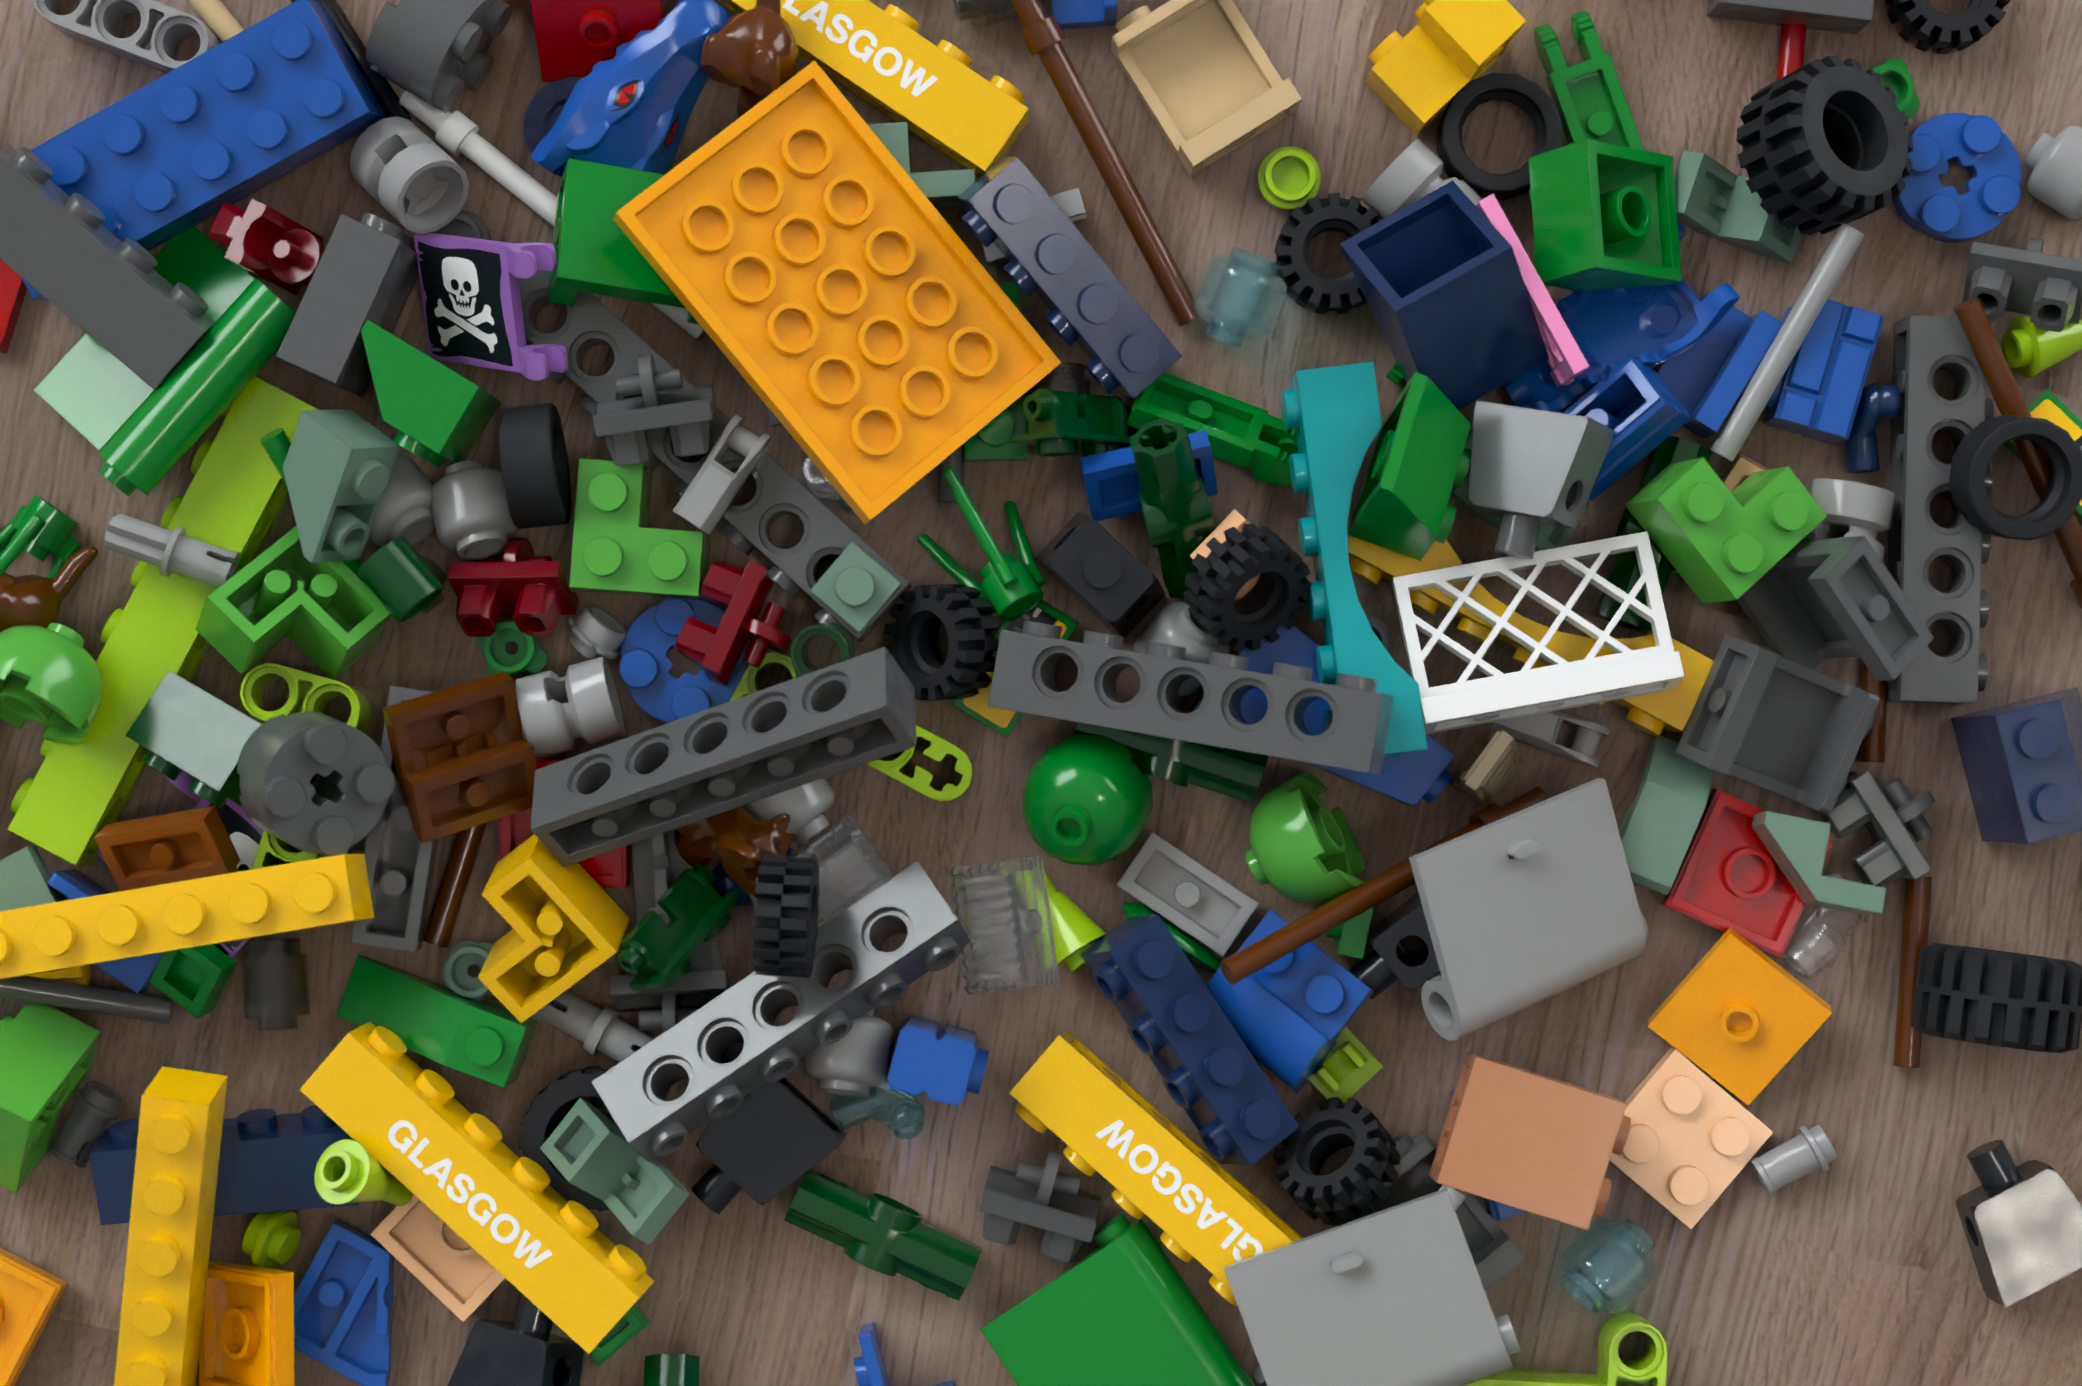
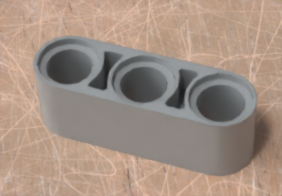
[33,0,222,74]

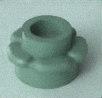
[442,940,493,1001]

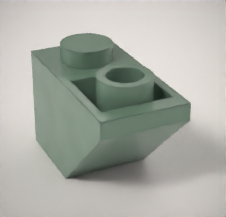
[283,409,400,563]

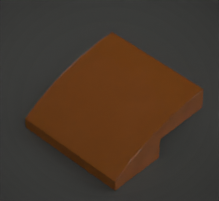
[382,672,537,843]

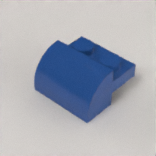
[1206,909,1374,1093]

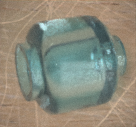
[1193,247,1287,347]
[1560,1218,1657,1315]

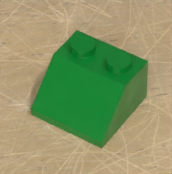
[1528,139,1682,291]
[361,319,501,468]
[1348,372,1471,561]

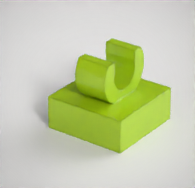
[1308,1027,1383,1103]

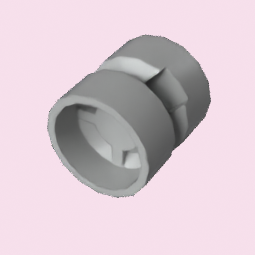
[349,116,469,234]
[1361,138,1482,220]
[1801,478,1896,562]
[515,657,626,758]

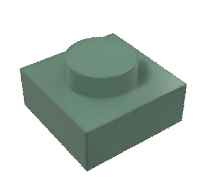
[810,542,902,634]

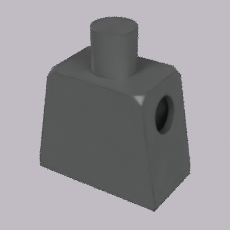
[1468,401,1614,559]

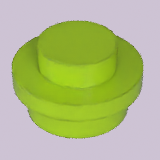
[1257,146,1321,211]
[242,1210,301,1268]

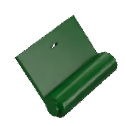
[34,226,296,496]
[980,1214,1255,1386]

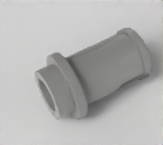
[1750,1125,1838,1196]

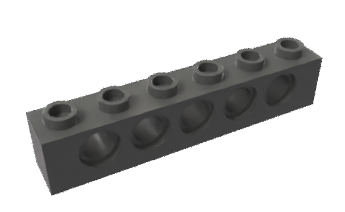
[1887,315,1994,704]
[988,620,1394,775]
[531,647,916,867]
[591,861,971,1162]

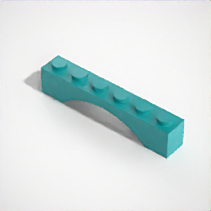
[1281,362,1427,757]

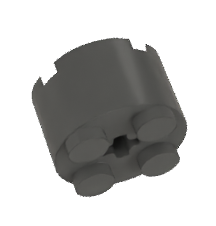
[366,0,513,113]
[237,711,395,855]

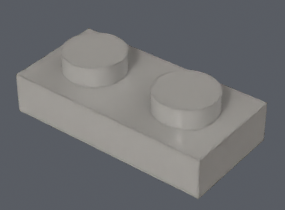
[1116,832,1259,956]

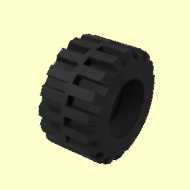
[1736,55,1913,235]
[1911,943,2082,1053]

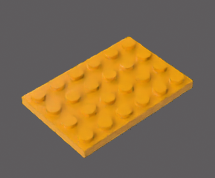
[613,60,1062,524]

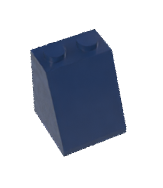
[1340,181,1549,410]
[1951,687,2082,844]

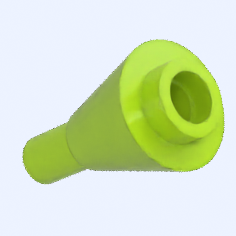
[2002,316,2082,378]
[1016,858,1107,973]
[314,1139,413,1206]

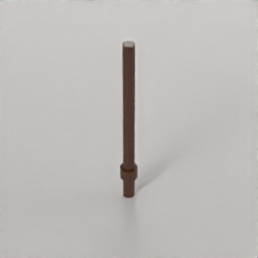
[1010,0,1202,326]
[1954,298,2082,608]
[1220,787,1548,985]

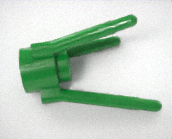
[917,467,1046,621]
[0,495,81,579]

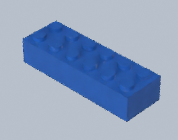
[20,0,386,301]

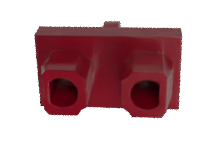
[209,199,325,295]
[447,538,579,637]
[675,561,792,687]

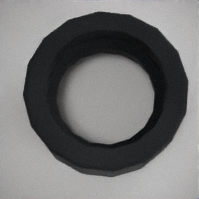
[1437,73,1562,200]
[499,403,571,529]
[1949,415,2082,541]

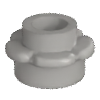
[568,603,627,660]

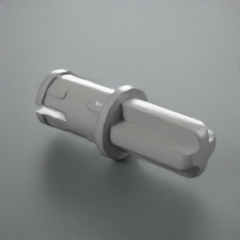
[104,514,240,588]

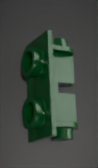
[1010,388,1131,457]
[616,865,742,990]

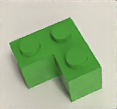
[1625,457,1827,604]
[569,458,711,600]
[195,526,391,680]
[0,1002,101,1194]

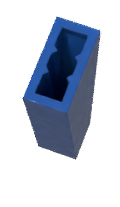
[1191,624,1455,806]

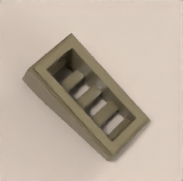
[1449,730,1522,808]

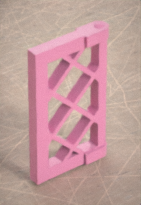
[1476,194,1589,388]

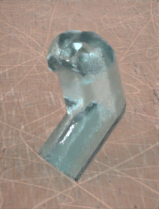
[829,1081,925,1140]

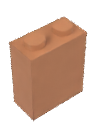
[1429,1051,1631,1230]

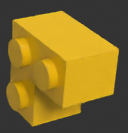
[1365,0,1526,136]
[478,834,630,1024]

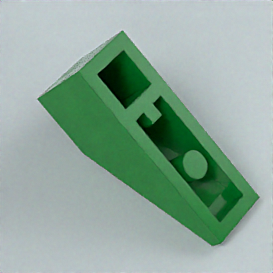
[336,955,539,1088]

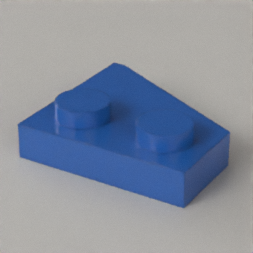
[294,1219,394,1386]

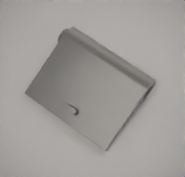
[1409,778,1648,1041]
[1224,1188,1521,1386]

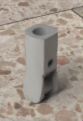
[672,414,772,535]
[1488,710,1611,768]

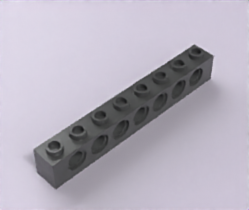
[519,237,912,642]

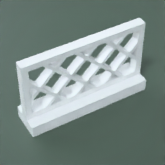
[1392,531,1685,734]

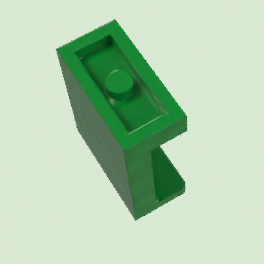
[547,158,699,324]

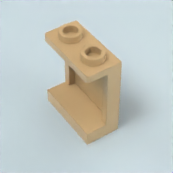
[1110,0,1302,178]

